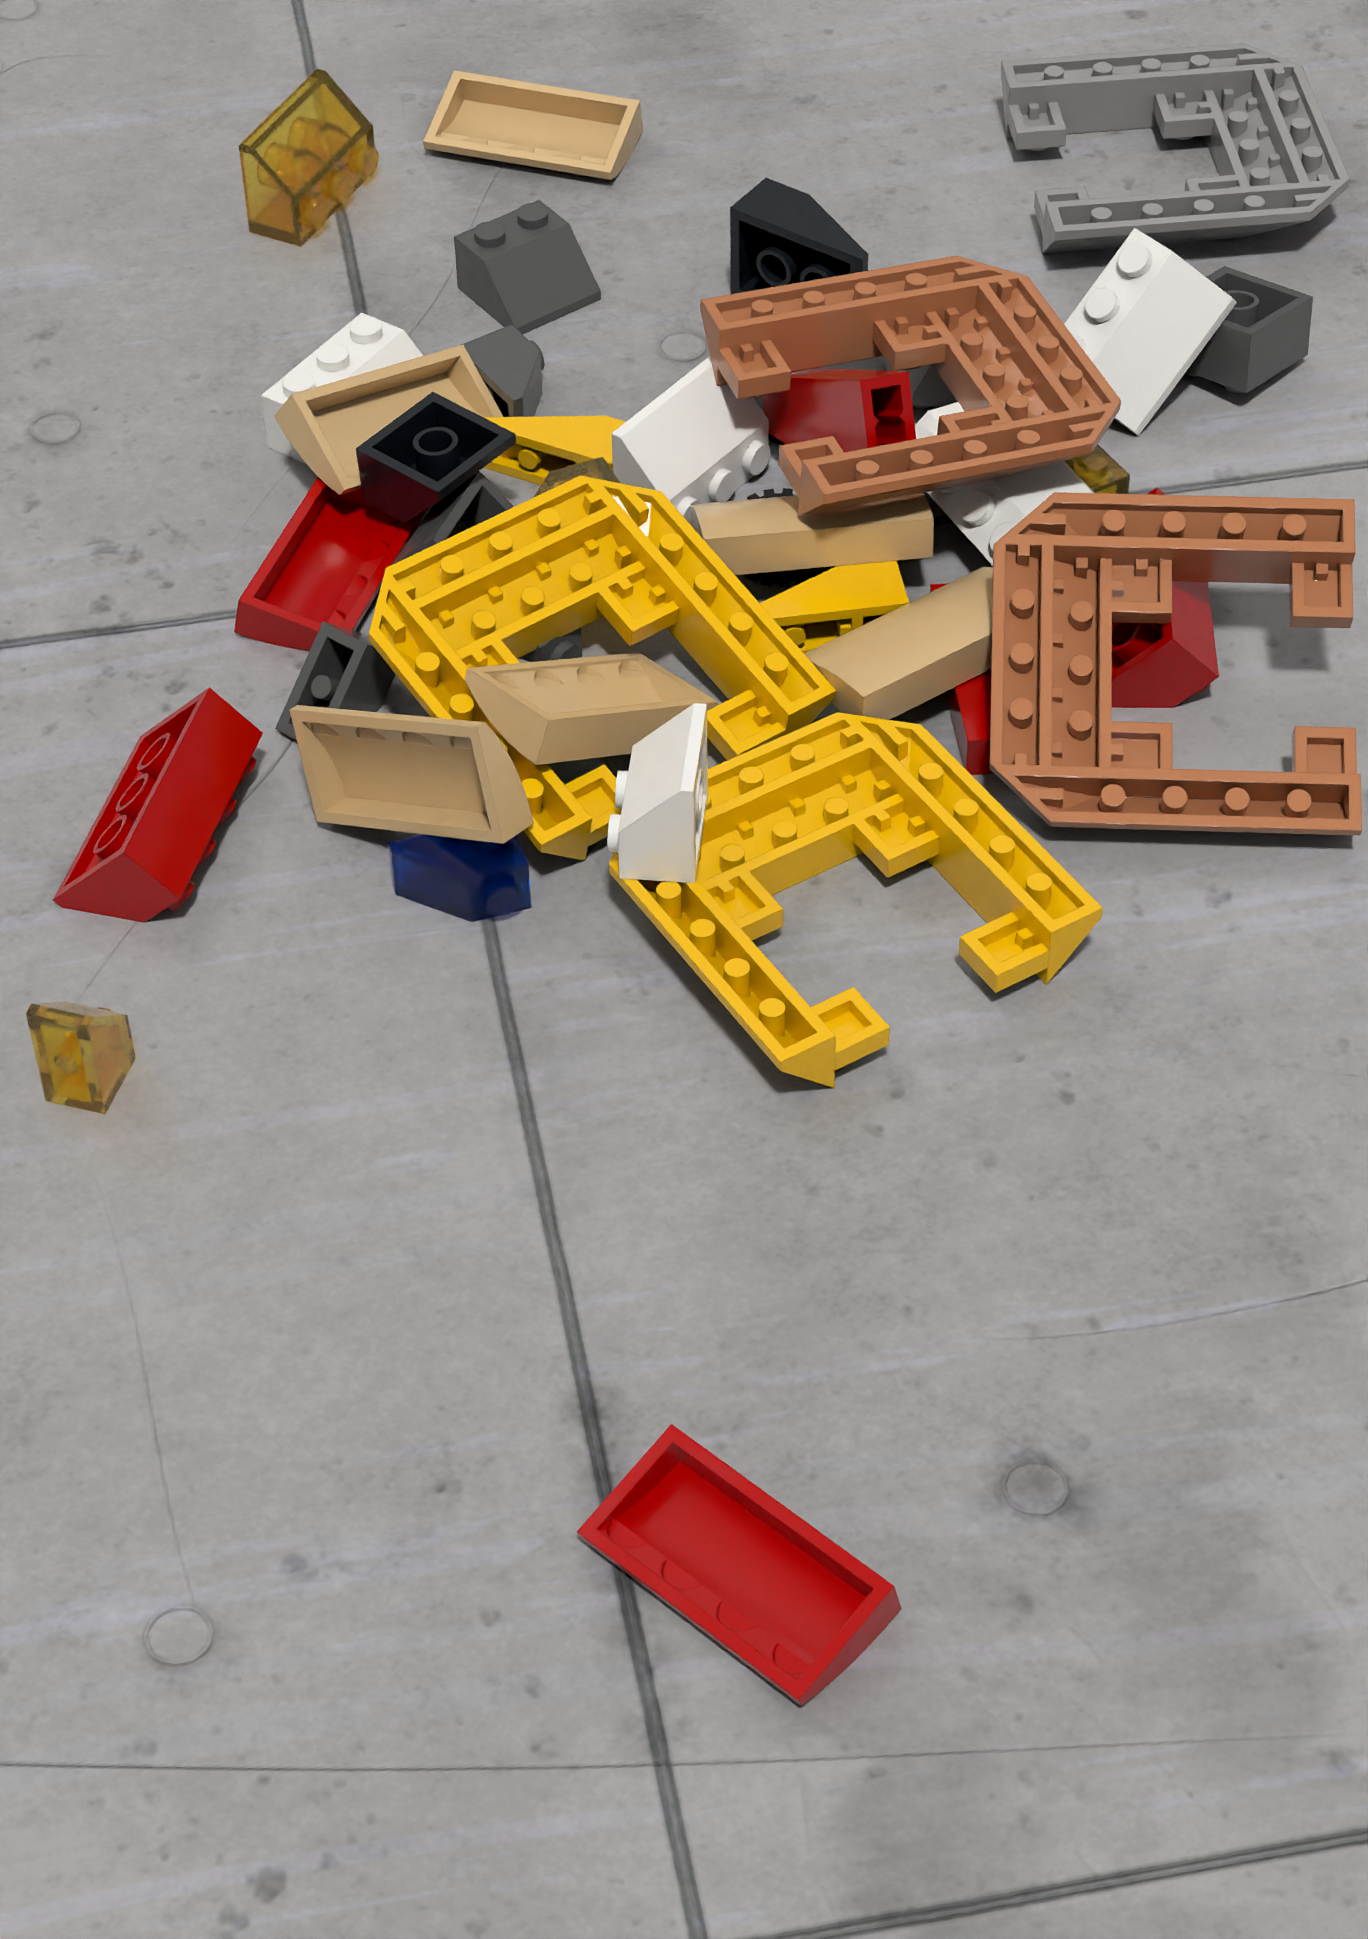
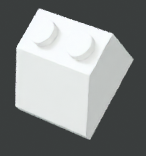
[607,703,708,883]

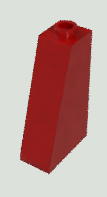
[761,368,916,452]

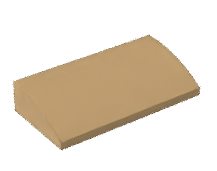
[423,70,643,180]
[274,345,503,495]
[691,493,934,575]
[805,567,993,720]
[465,652,718,765]
[289,705,534,844]

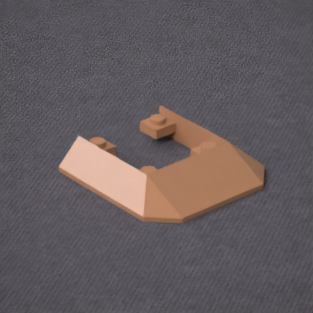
[700,256,1121,517]
[989,492,1362,836]

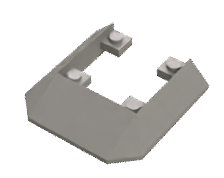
[1001,43,1350,254]

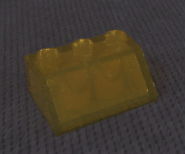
[239,69,379,247]

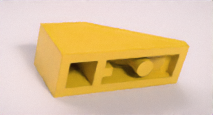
[484,415,626,489]
[760,561,909,654]

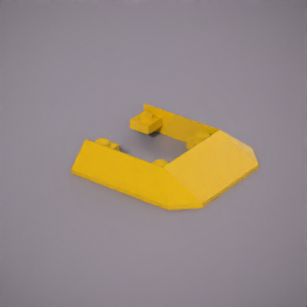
[368,475,836,861]
[609,712,1103,1088]

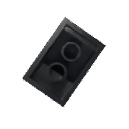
[730,178,869,294]

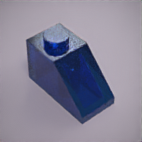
[388,834,531,922]

